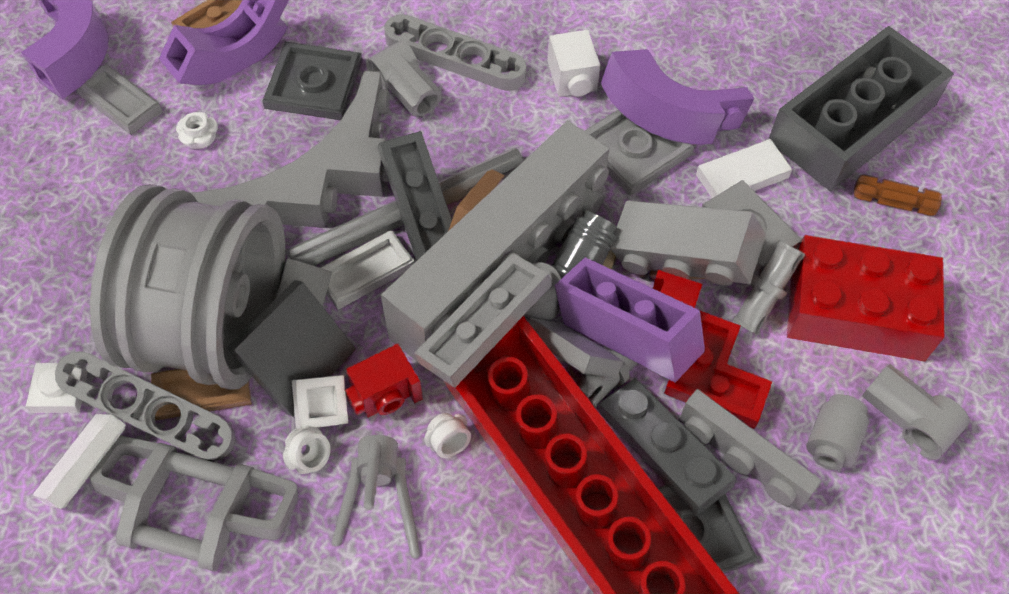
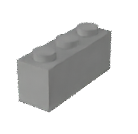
[611,201,766,286]

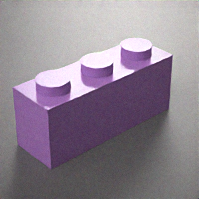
[554,257,705,382]

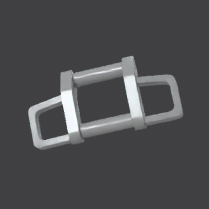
[89,436,298,571]

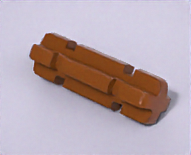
[854,174,942,216]

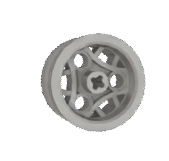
[90,184,286,389]

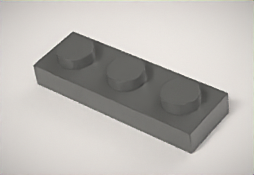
[378,131,452,261]
[599,378,736,516]

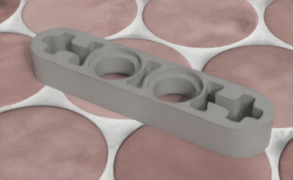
[384,14,527,91]
[55,351,236,461]

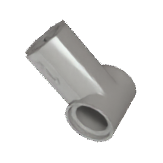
[366,40,442,117]
[862,364,970,460]

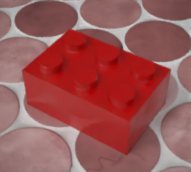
[787,235,945,362]

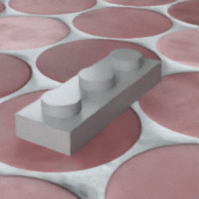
[414,253,552,388]
[679,389,822,511]

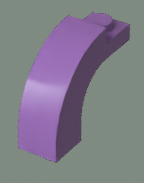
[21,0,109,100]
[159,0,289,85]
[601,49,755,145]

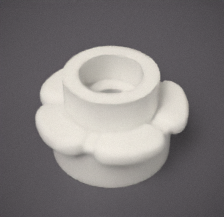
[176,112,218,149]
[424,413,471,458]
[283,425,331,474]

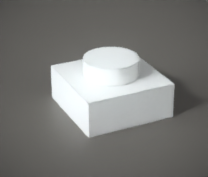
[26,363,88,413]
[292,375,348,429]

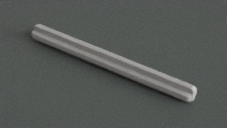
[288,148,524,266]

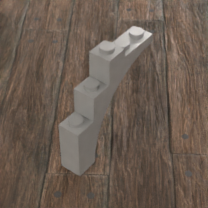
[189,71,390,228]

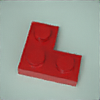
[664,310,773,429]

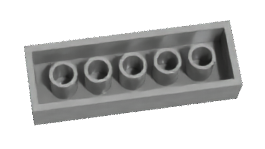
[381,120,610,371]

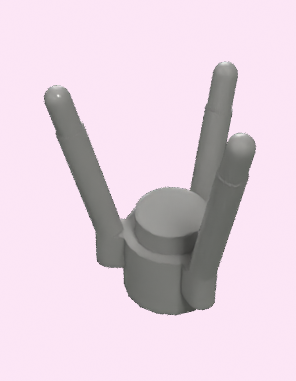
[332,435,420,559]

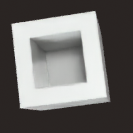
[547,30,600,97]

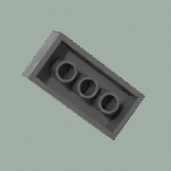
[768,26,954,192]

